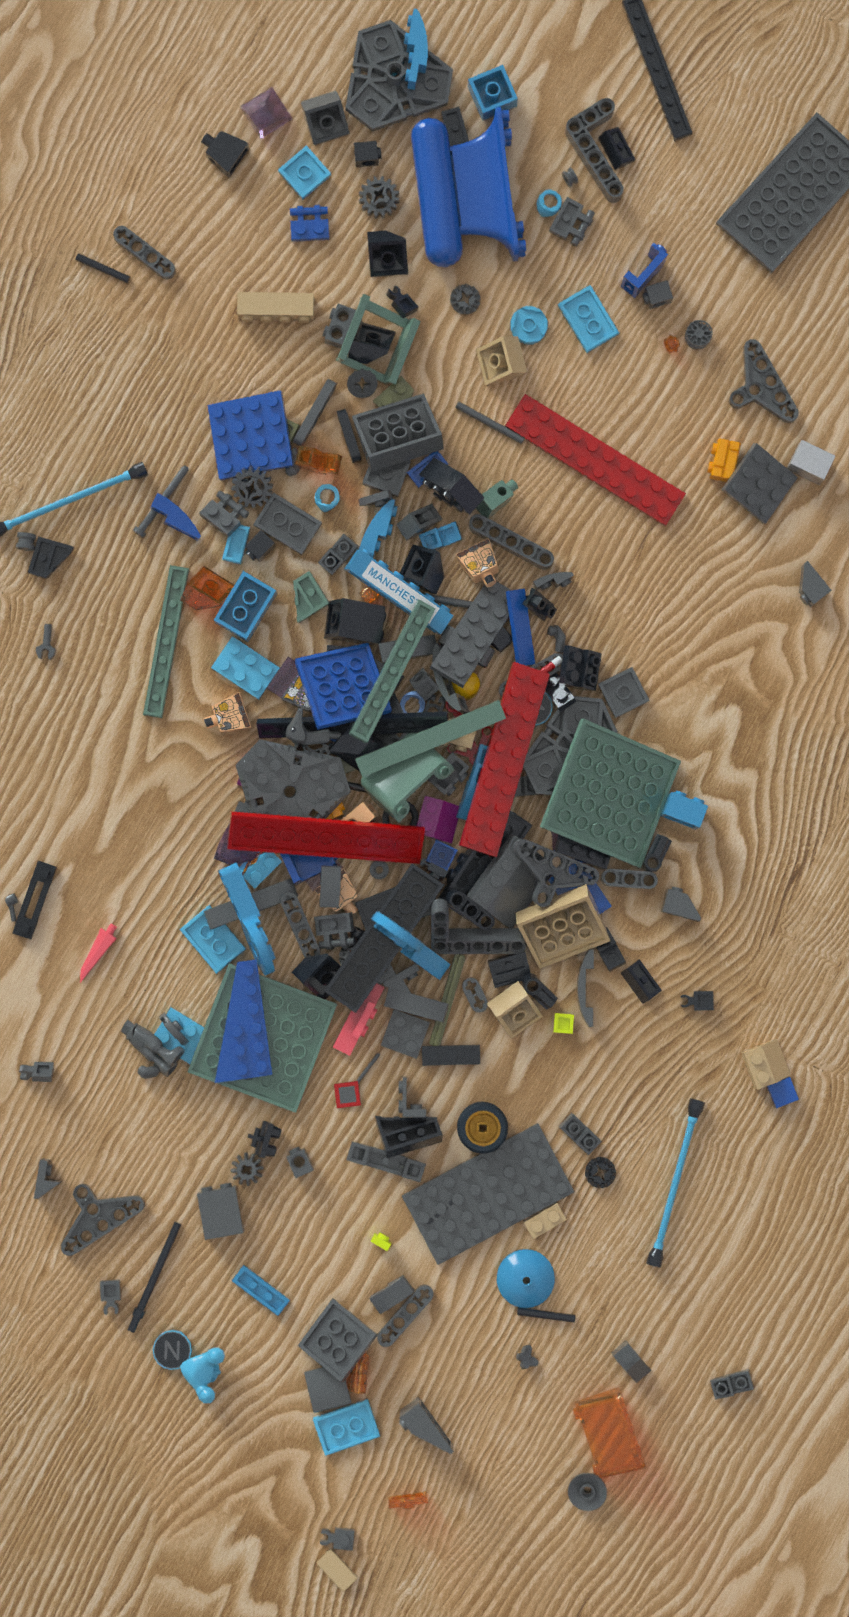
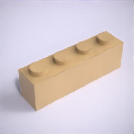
[237,292,314,323]

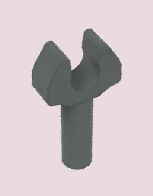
[36,624,56,660]

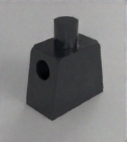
[201,131,249,178]

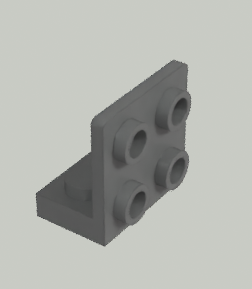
[399,1077,426,1117]

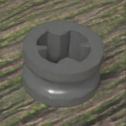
[562,168,578,187]

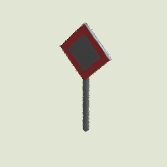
[334,1053,380,1108]

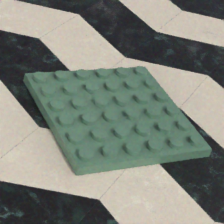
[540,718,681,868]
[187,963,337,1113]

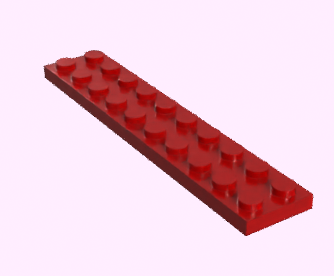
[505,394,686,527]
[459,662,550,857]
[227,811,425,864]

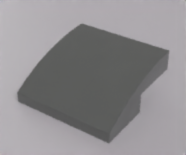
[304,1367,352,1413]

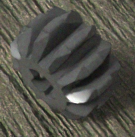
[231,1152,264,1186]

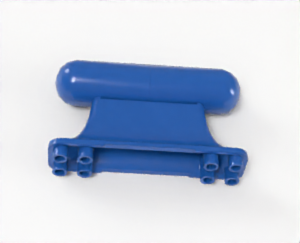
[411,107,526,268]

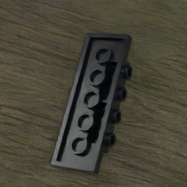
[438,810,532,921]

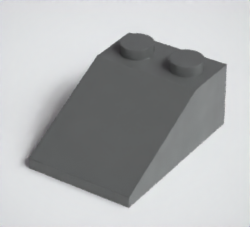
[399,1397,454,1454]

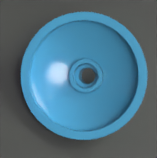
[497,1249,555,1308]

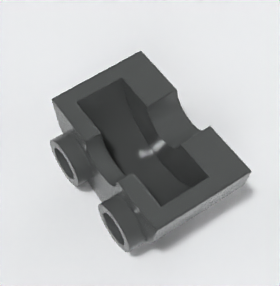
[428,752,469,796]

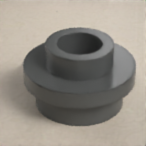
[370,861,389,879]

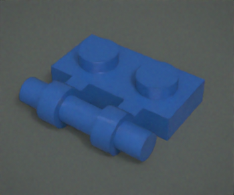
[290,205,329,242]

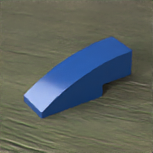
[150,493,201,541]

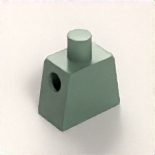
[476,479,518,519]

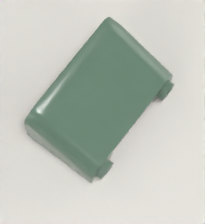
[361,733,455,822]

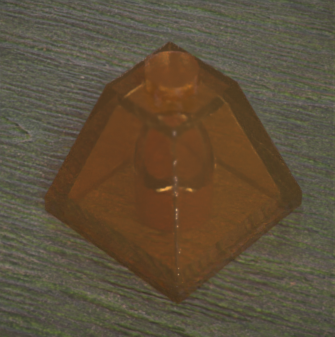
[180,566,234,610]

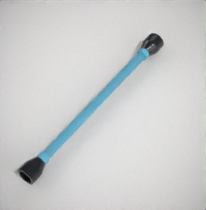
[0,461,148,537]
[646,1098,705,1268]

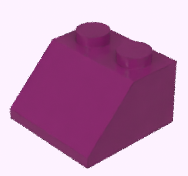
[417,796,459,844]

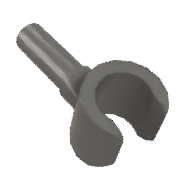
[5,893,18,922]

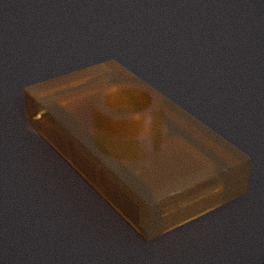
[388,1492,428,1509]

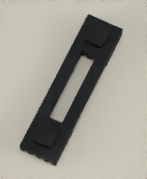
[12,861,57,940]

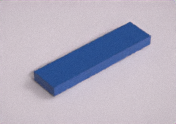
[506,588,535,666]

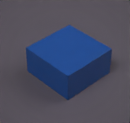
[426,839,458,871]
[767,1076,799,1108]

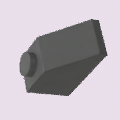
[396,504,442,541]
[799,561,831,607]
[661,886,701,922]
[612,1340,652,1383]

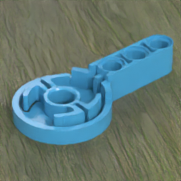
[218,863,276,976]
[371,911,451,980]

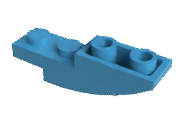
[404,8,428,90]
[359,499,398,561]
[456,744,488,820]

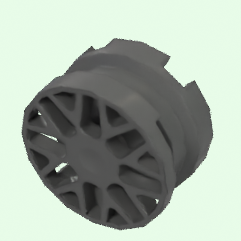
[685,320,713,350]

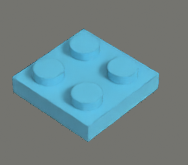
[278,145,331,200]

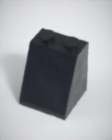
[324,598,386,645]

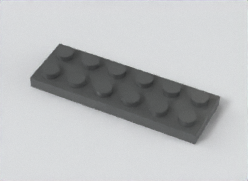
[430,581,511,688]

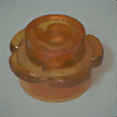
[664,335,680,353]

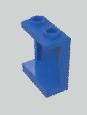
[620,243,668,299]
[280,853,338,885]

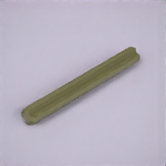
[429,954,465,1046]

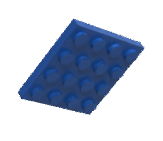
[208,390,294,480]
[295,643,392,729]

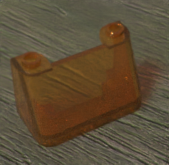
[573,1387,646,1478]

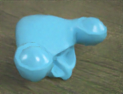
[180,1347,225,1403]

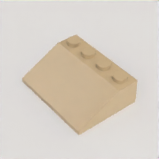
[516,884,610,969]

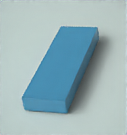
[232,1265,290,1316]

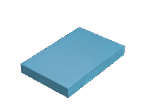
[558,285,619,353]
[180,905,246,974]
[313,1398,380,1456]

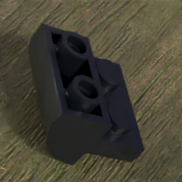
[559,645,602,691]

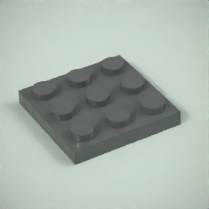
[722,443,798,524]
[298,1298,378,1382]

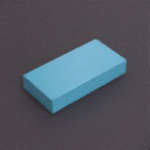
[222,525,251,565]

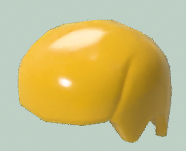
[451,672,480,701]

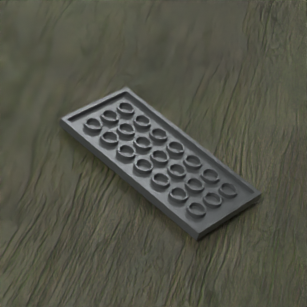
[716,112,849,274]
[402,1123,574,1265]

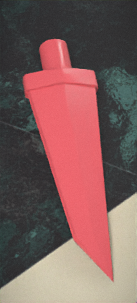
[80,923,117,983]

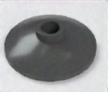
[568,1473,607,1511]

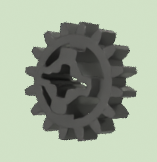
[359,176,399,219]
[231,466,273,508]

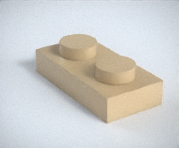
[524,1202,567,1239]

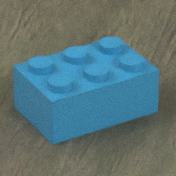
[214,571,277,642]

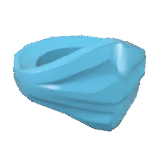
[537,190,562,217]
[314,484,340,512]

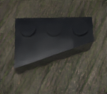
[375,1116,442,1158]

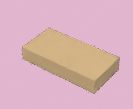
[317,1548,358,1592]

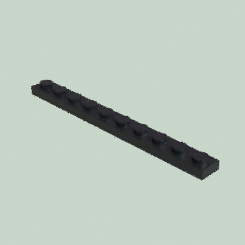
[256,711,449,739]

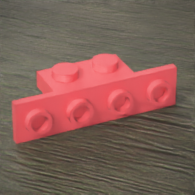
[333,983,385,1056]

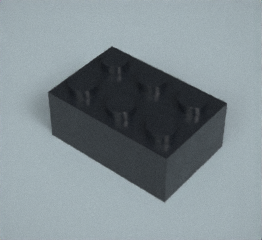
[419,458,484,515]

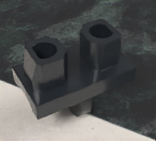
[522,588,557,621]
[247,1120,282,1158]

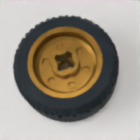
[457,1102,508,1154]

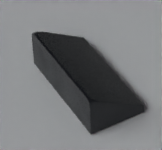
[599,127,636,170]
[621,959,662,1004]

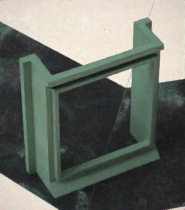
[336,294,421,385]

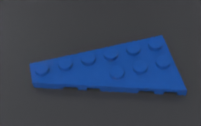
[215,959,272,1083]

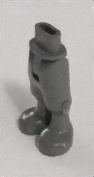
[121,1020,185,1077]

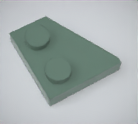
[293,571,330,623]

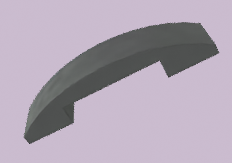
[432,643,470,714]
[577,949,594,1027]
[346,1141,426,1182]

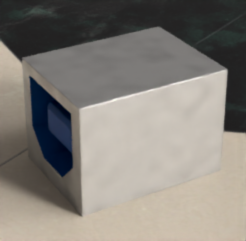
[787,440,835,485]

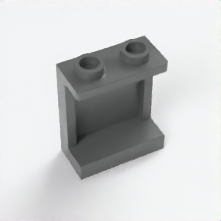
[197,1183,245,1240]

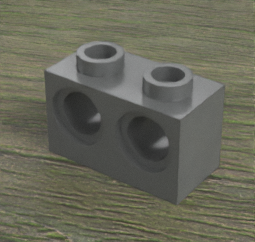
[323,303,356,349]

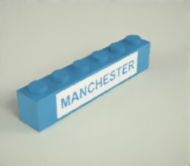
[344,549,454,635]

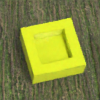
[553,1013,574,1034]
[370,1232,391,1251]

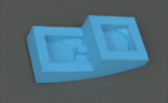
[419,522,463,550]

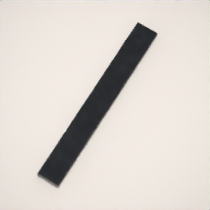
[622,0,692,141]

